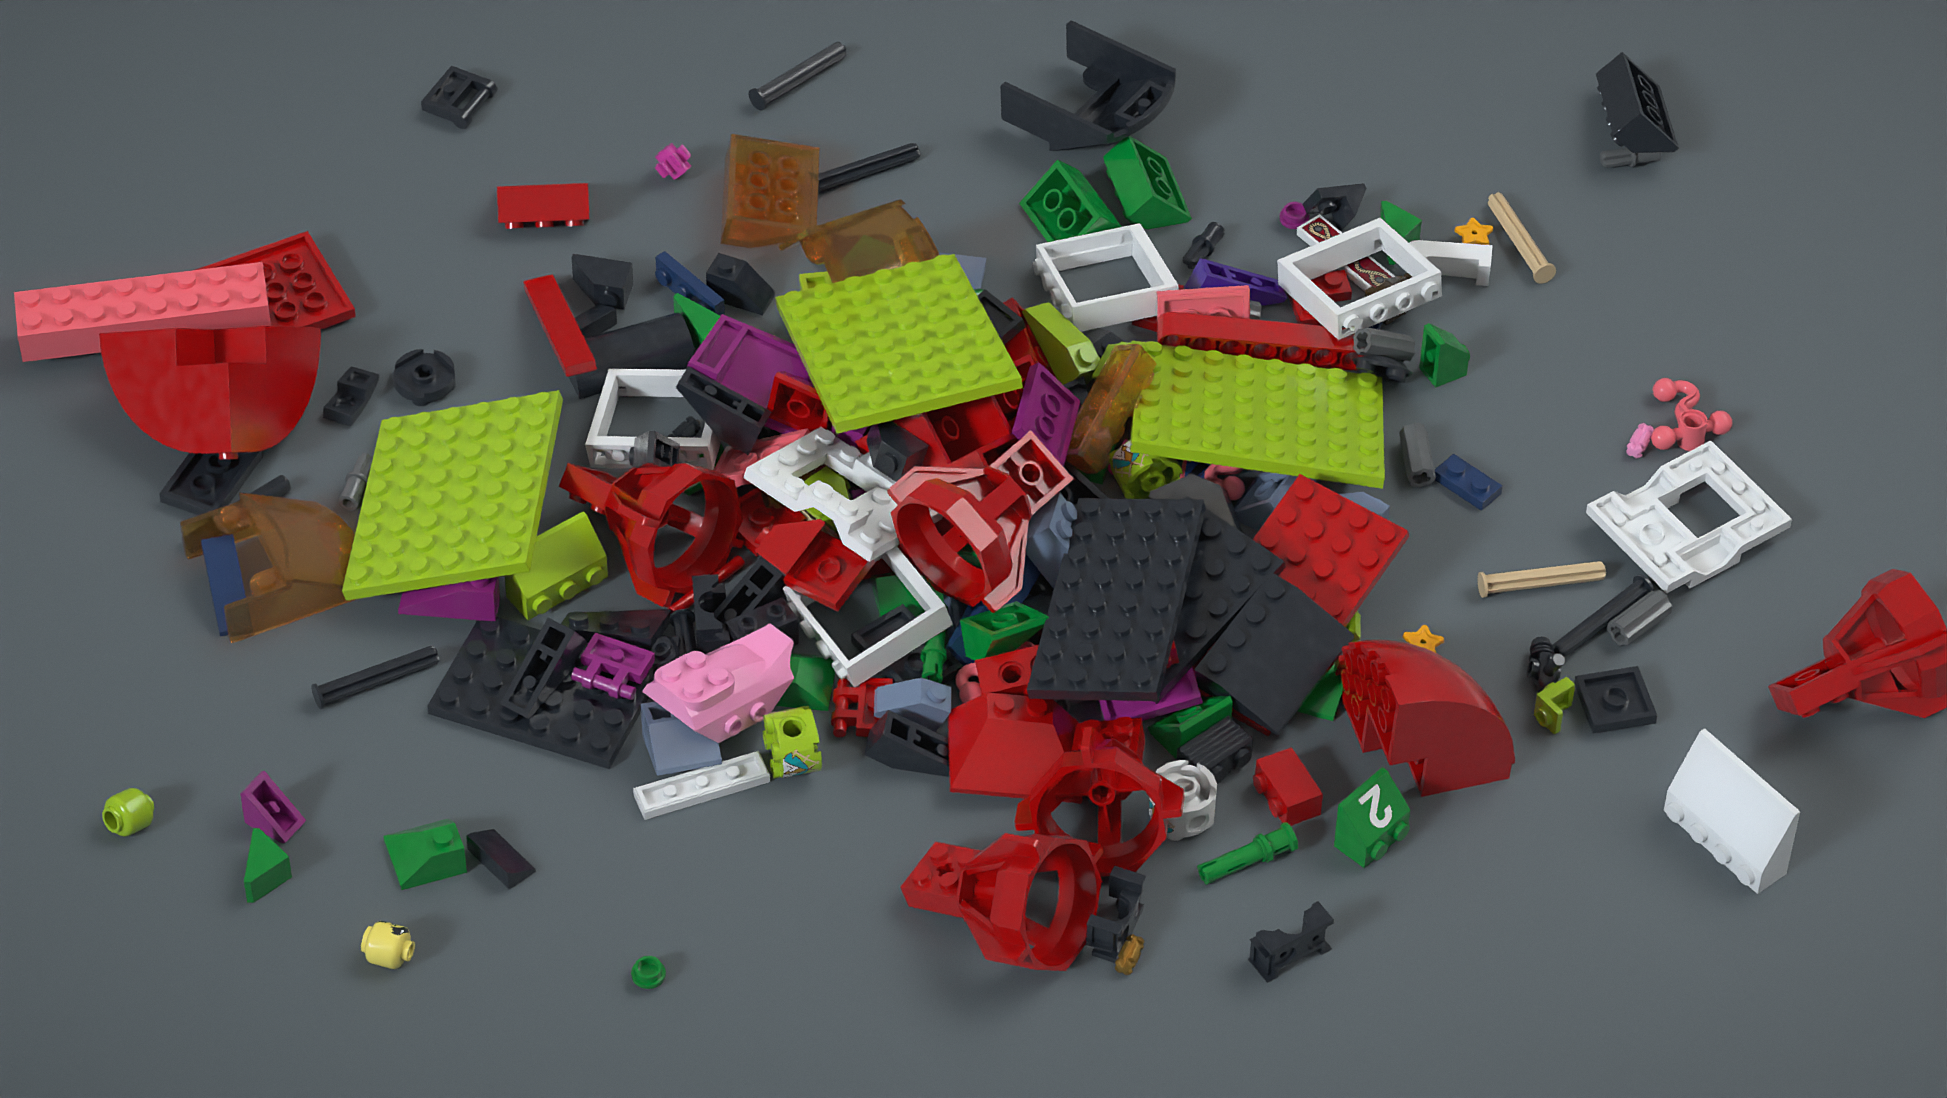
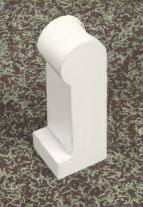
[1409,240,1493,286]

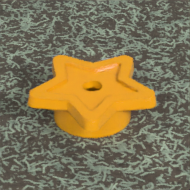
[1454,218,1493,245]
[1402,625,1444,653]

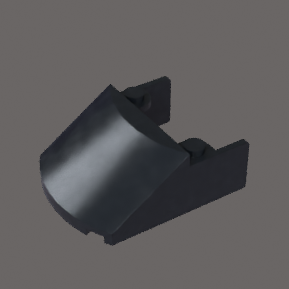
[1000,20,1176,151]

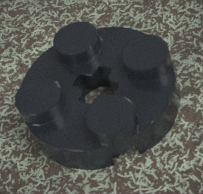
[393,349,456,406]

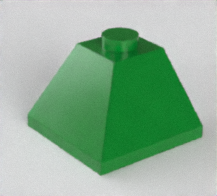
[960,601,1049,661]
[776,653,836,711]
[383,819,467,890]

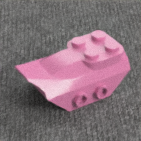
[642,624,794,743]

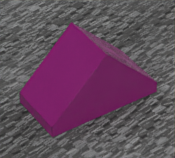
[240,771,306,843]

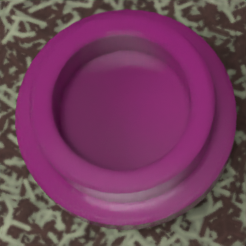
[1279,202,1310,229]

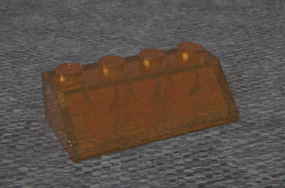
[1066,344,1156,474]

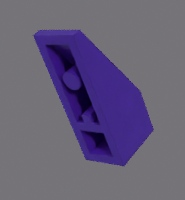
[1184,258,1287,306]

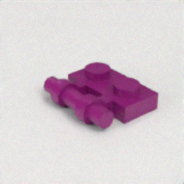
[571,633,655,700]

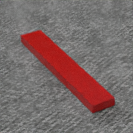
[523,274,597,377]

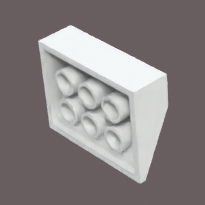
[1664,728,1800,894]

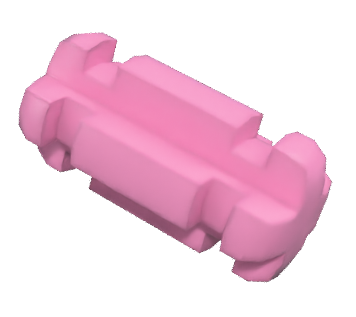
[1626,423,1654,459]

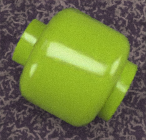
[102,788,154,837]

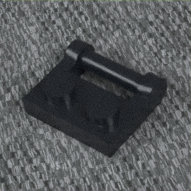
[421,66,498,129]

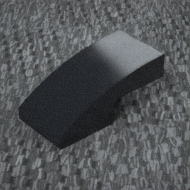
[323,366,379,426]

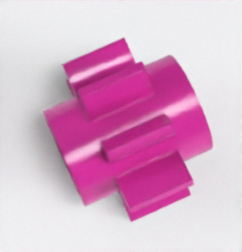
[655,143,691,180]

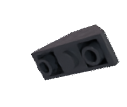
[1148,474,1243,532]

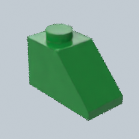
[1419,323,1470,388]

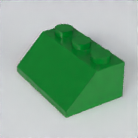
[1103,136,1192,230]
[1019,160,1122,242]

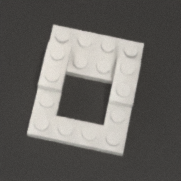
[743,427,943,562]
[1586,441,1792,593]

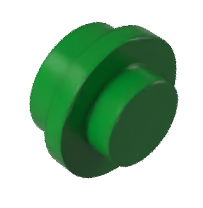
[631,956,666,989]

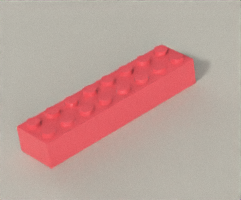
[14,262,271,362]

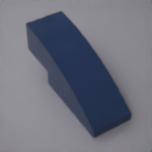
[201,534,252,636]

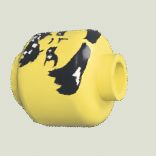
[361,921,415,969]

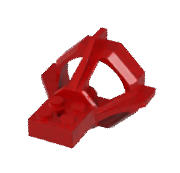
[887,430,1073,613]
[559,463,744,608]
[1768,569,1947,718]
[1014,717,1185,877]
[900,833,1103,971]

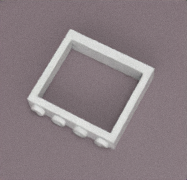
[1277,218,1442,340]
[1033,223,1179,332]
[585,369,721,470]
[783,546,953,688]

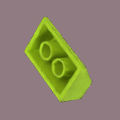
[504,511,608,620]

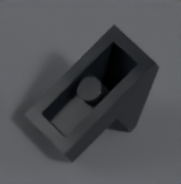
[1303,183,1367,231]

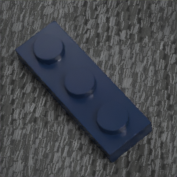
[655,251,725,316]

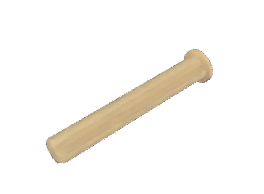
[1488,192,1556,284]
[1478,561,1606,598]

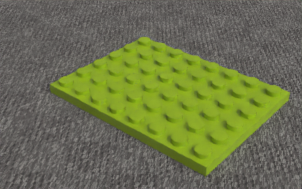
[775,254,1023,434]
[1130,341,1385,489]
[342,390,563,601]

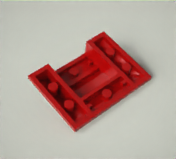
[948,693,1082,804]

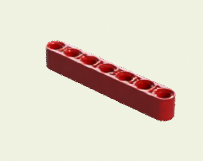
[1157,312,1364,370]

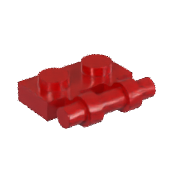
[831,678,893,737]

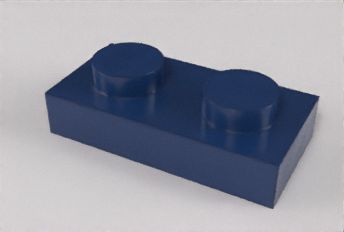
[1435,454,1502,511]

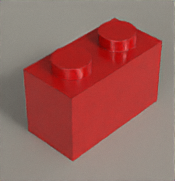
[1253,747,1323,826]

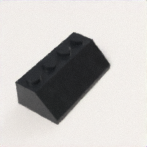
[1596,52,1679,153]

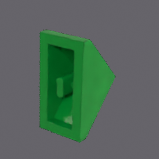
[1380,201,1422,265]
[244,828,292,903]

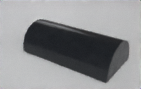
[569,312,695,399]

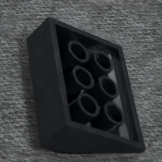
[1194,572,1354,736]

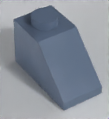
[874,678,951,732]

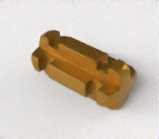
[1115,934,1144,975]

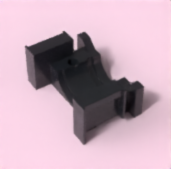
[692,574,730,654]
[1085,866,1146,963]
[1248,901,1334,983]

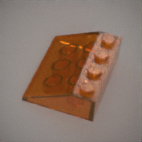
[720,134,820,248]

